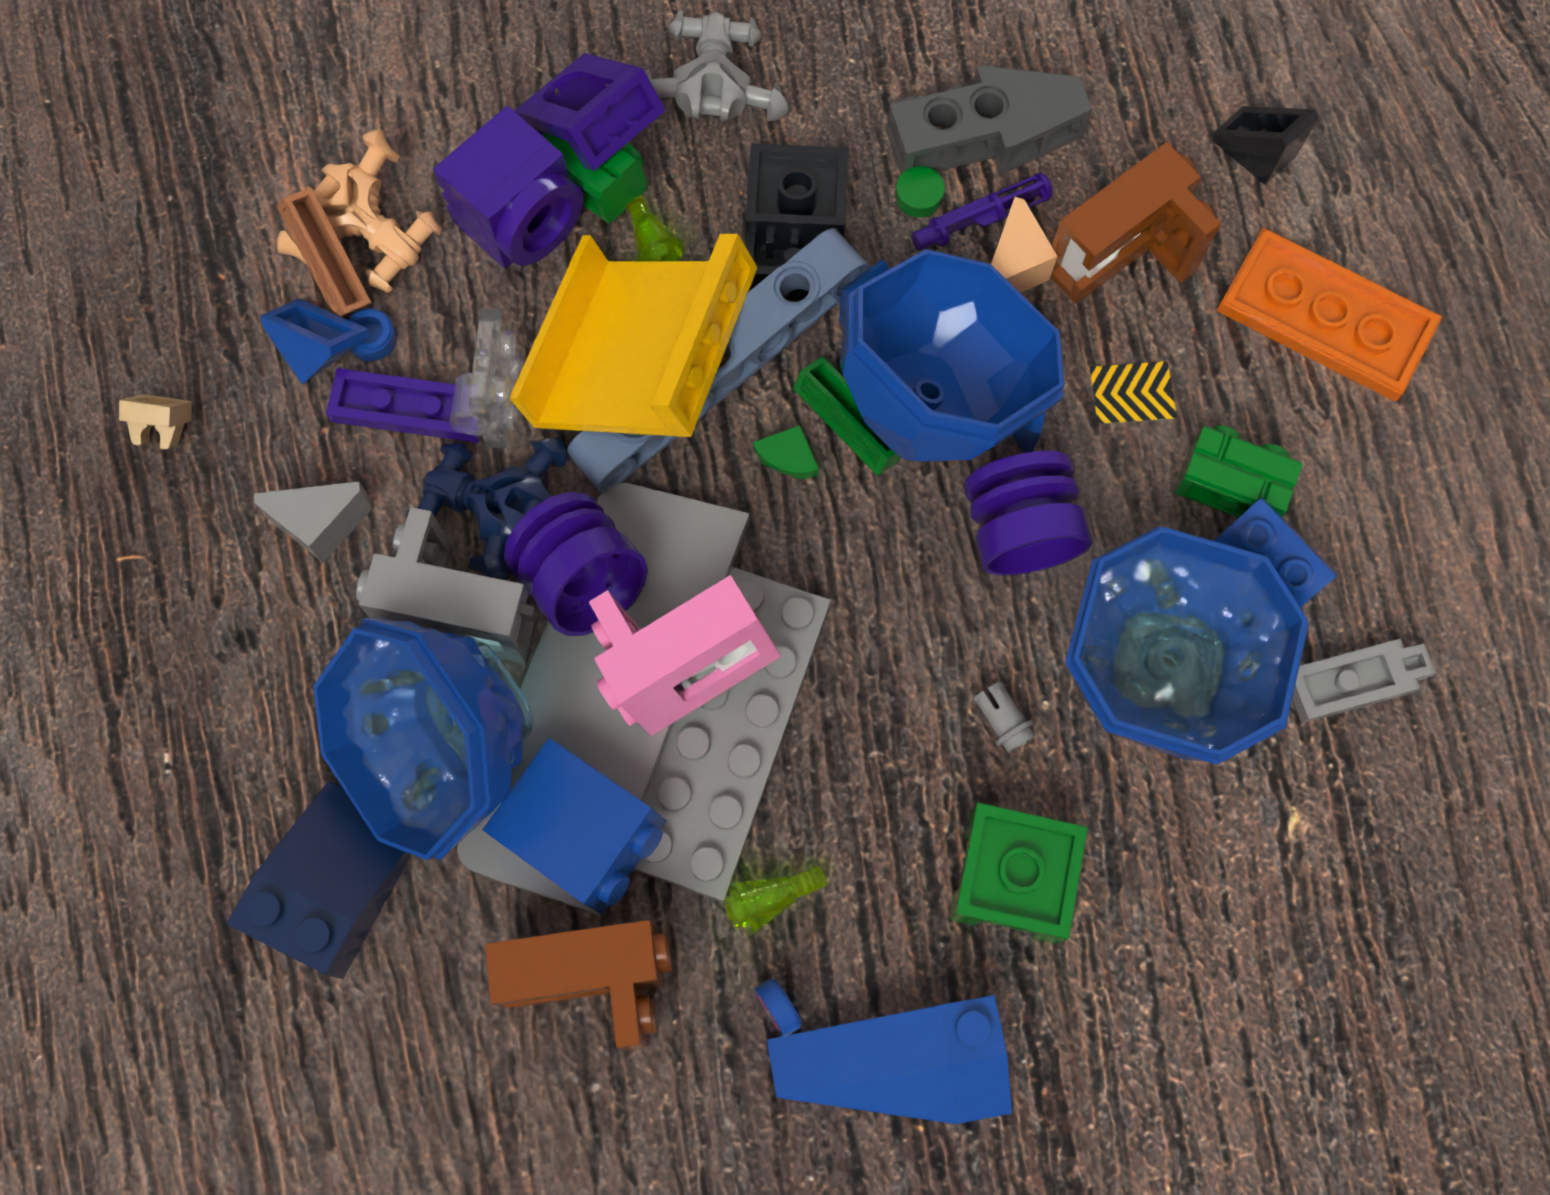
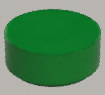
[895,166,945,218]

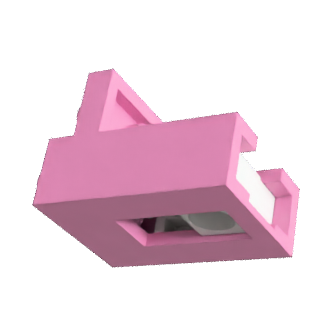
[589,575,781,736]

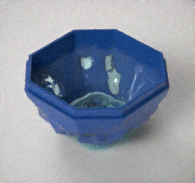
[1065,526,1309,765]
[313,618,534,860]

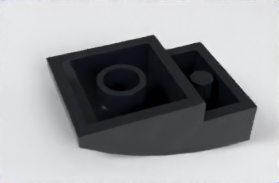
[745,143,848,300]

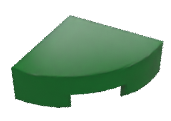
[753,425,819,479]

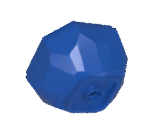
[840,249,1064,461]

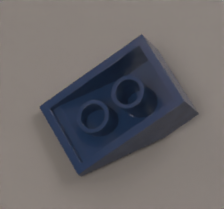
[226,781,412,979]

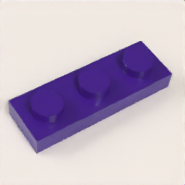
[326,368,489,443]

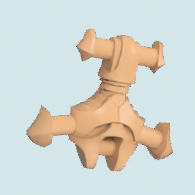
[276,130,442,293]

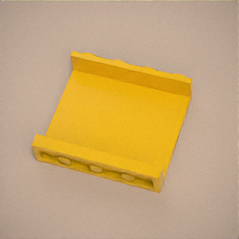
[509,234,757,437]

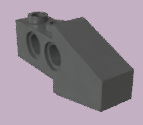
[886,65,1092,175]

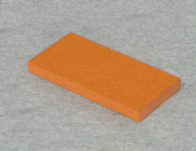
[1216,227,1443,402]

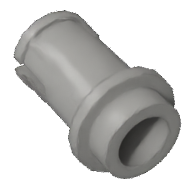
[973,681,1036,753]

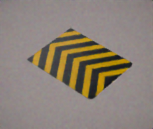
[1089,361,1177,424]

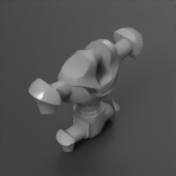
[645,10,789,122]

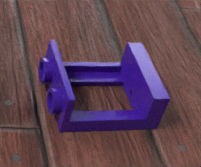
[514,53,666,171]

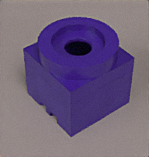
[433,105,583,269]

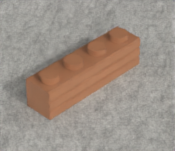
[277,187,372,318]

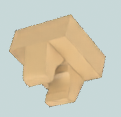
[119,394,192,449]

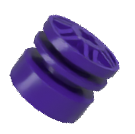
[963,451,1093,576]
[504,492,648,636]

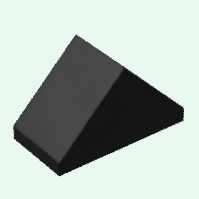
[1212,106,1318,185]

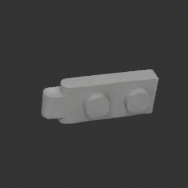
[1292,639,1437,724]

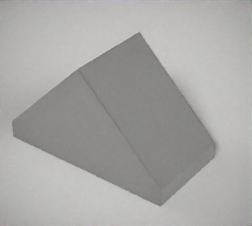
[254,481,372,563]

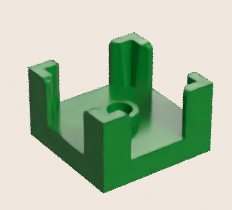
[949,802,1088,944]

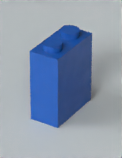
[482,738,667,914]

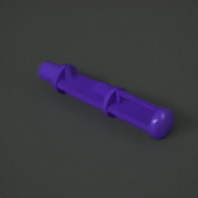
[911,173,1052,251]

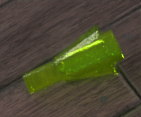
[626,195,684,261]
[724,866,827,936]

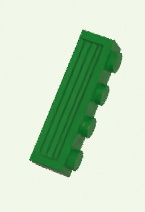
[793,356,901,476]

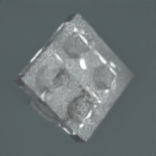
[450,308,524,448]

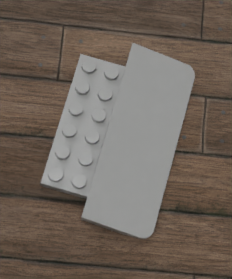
[457,483,831,916]

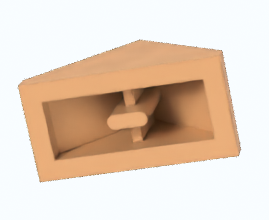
[991,197,1057,293]

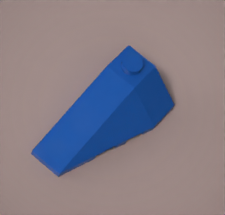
[766,995,1012,1124]

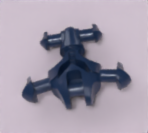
[407,437,568,581]

